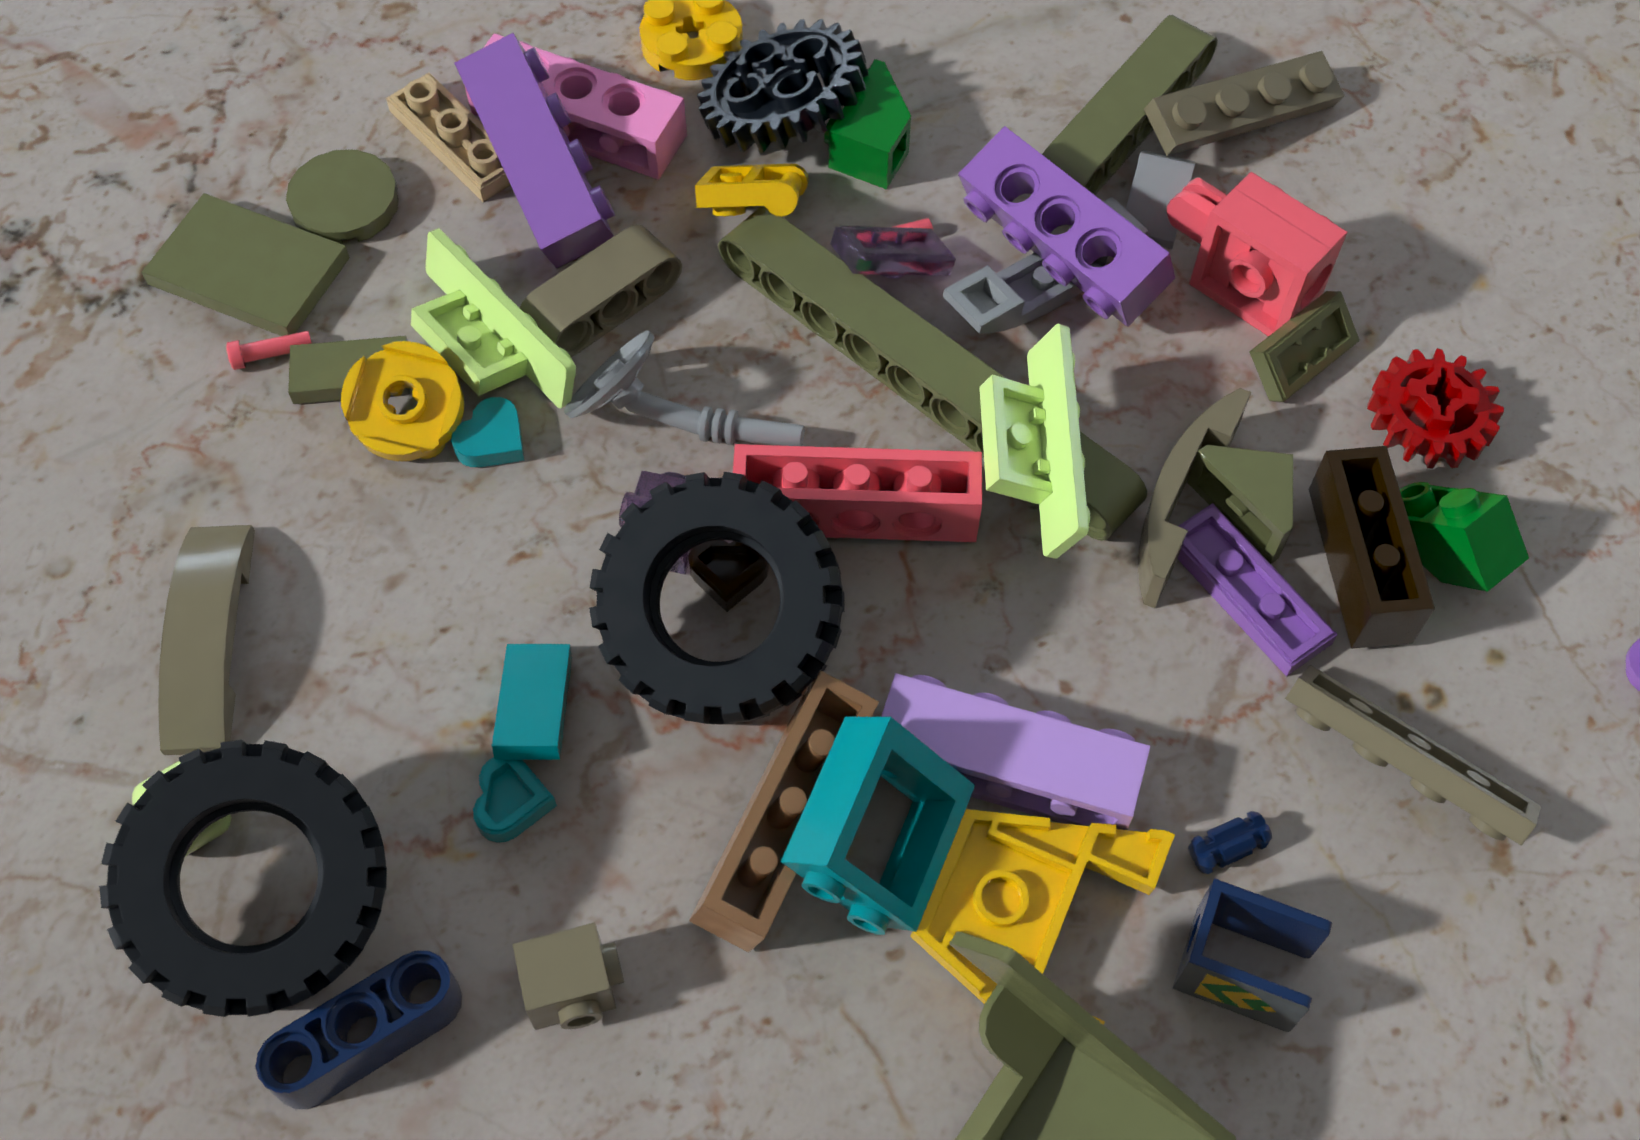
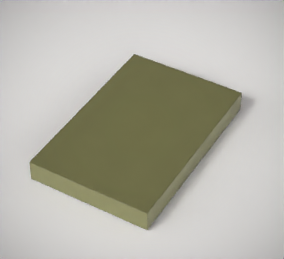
[141,193,350,336]

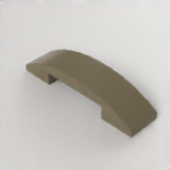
[1138,388,1251,609]
[158,525,255,755]

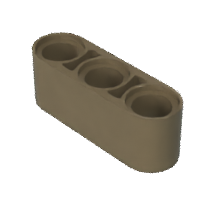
[520,224,682,357]

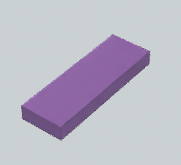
[1178,503,1338,677]

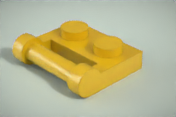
[695,164,809,217]

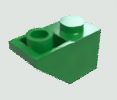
[824,59,911,190]
[1400,482,1529,592]

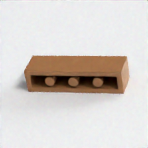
[689,671,879,953]

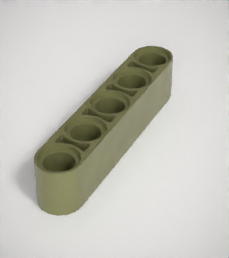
[1042,15,1218,195]

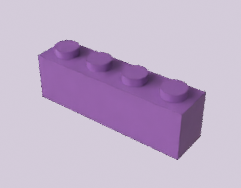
[455,33,615,268]

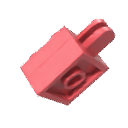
[1167,172,1347,336]

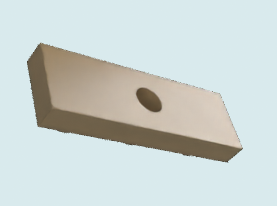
[386,73,510,202]

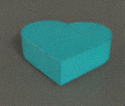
[451,397,525,468]
[473,757,557,843]

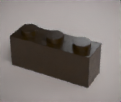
[1308,446,1435,649]

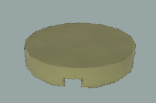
[286,149,399,245]

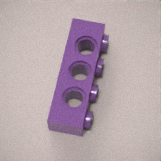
[958,126,1175,327]

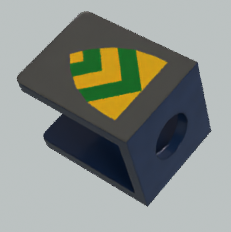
[1172,878,1332,1032]

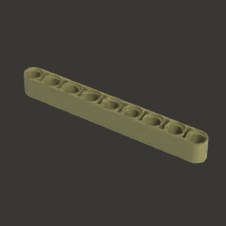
[718,207,1147,541]

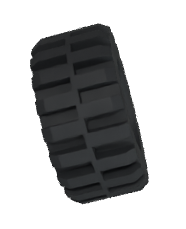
[589,472,845,725]
[99,740,387,1017]

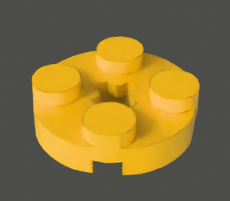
[639,0,743,80]
[341,341,464,461]

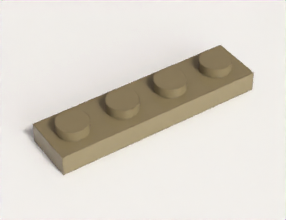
[1144,51,1345,156]
[1285,665,1541,846]

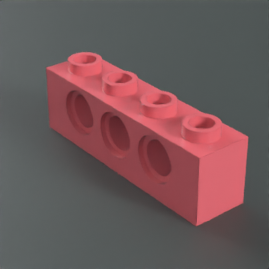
[733,444,982,542]

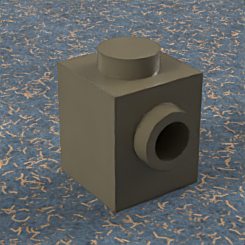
[512,922,624,1030]

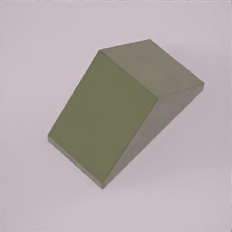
[1187,445,1293,564]

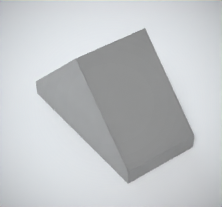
[1126,150,1195,249]

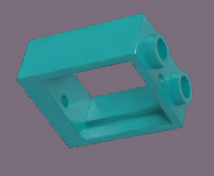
[781,717,975,935]

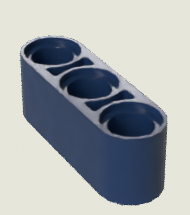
[255,951,462,1109]

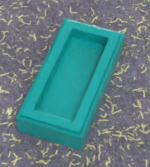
[492,644,572,760]

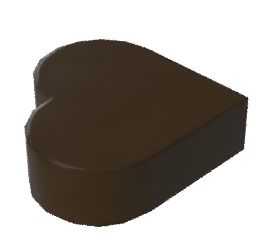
[688,540,769,612]

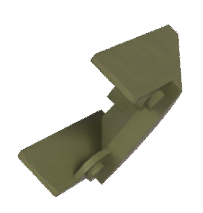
[949,931,1236,1140]

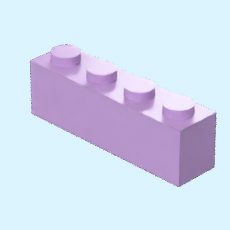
[881,673,1150,830]

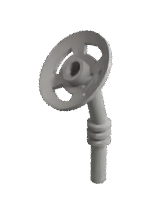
[564,330,805,446]

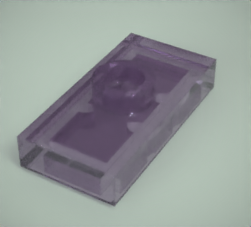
[830,226,956,278]

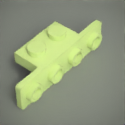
[411,228,576,409]
[979,324,1090,559]

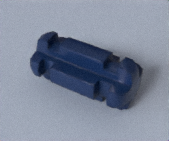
[1188,811,1272,874]

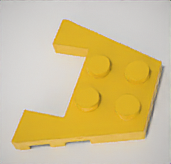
[910,809,1175,1025]

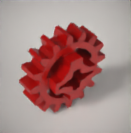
[1367,349,1504,469]

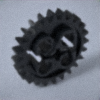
[697,19,869,153]

